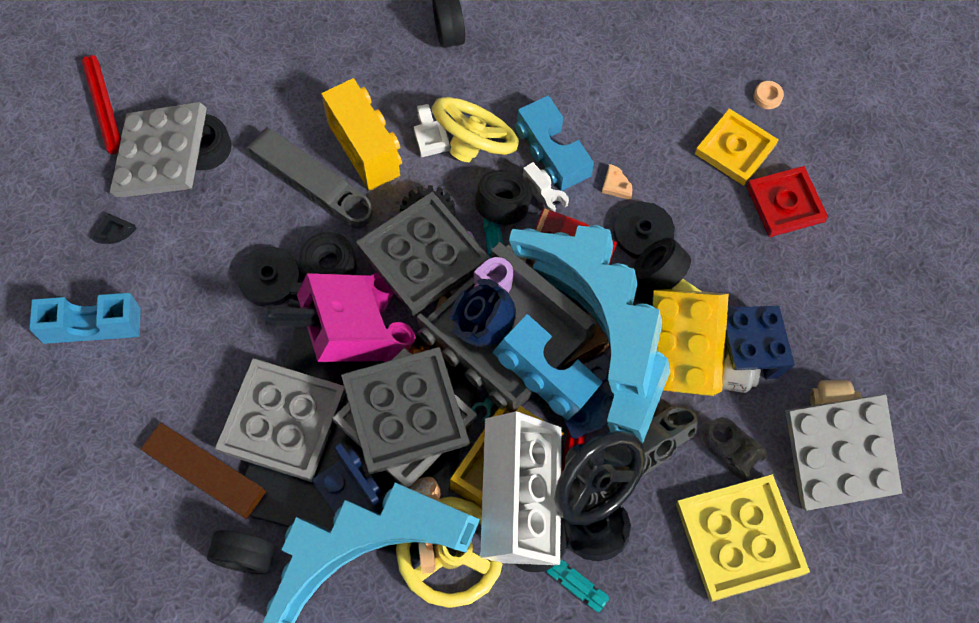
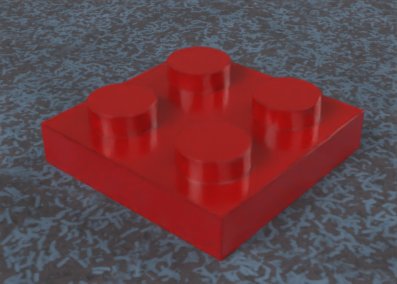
[746,166,828,237]

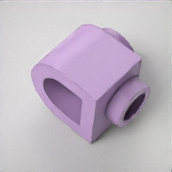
[473,257,513,293]

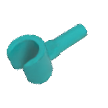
[472,396,494,423]

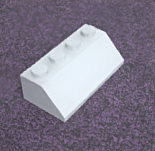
[480,411,561,565]

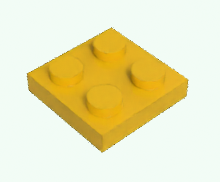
[695,108,779,186]

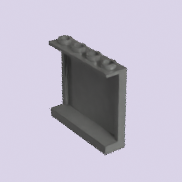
[417,242,596,412]

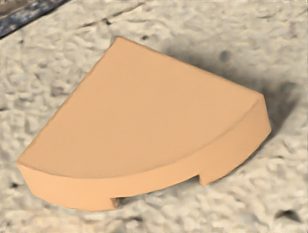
[602,164,632,200]
[418,542,436,574]

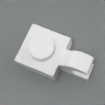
[413,104,450,157]
[523,162,569,212]

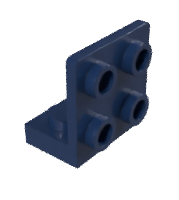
[726,306,795,380]
[563,353,614,439]
[311,443,384,515]

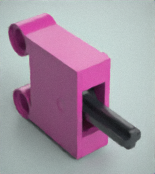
[264,273,416,362]

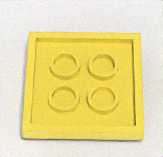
[676,474,810,602]

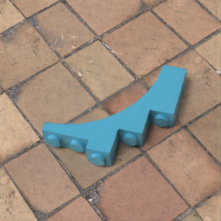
[509,225,662,398]
[533,261,670,443]
[263,483,480,623]

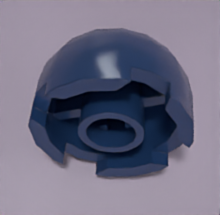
[450,279,516,347]

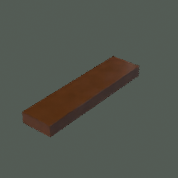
[140,423,266,519]

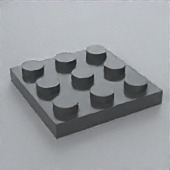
[356,191,490,316]
[341,347,469,475]

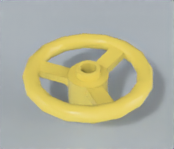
[432,97,519,162]
[396,496,502,608]

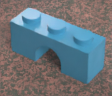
[515,95,594,191]
[30,293,141,344]
[492,314,603,421]

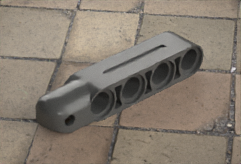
[245,127,373,228]
[568,406,698,512]

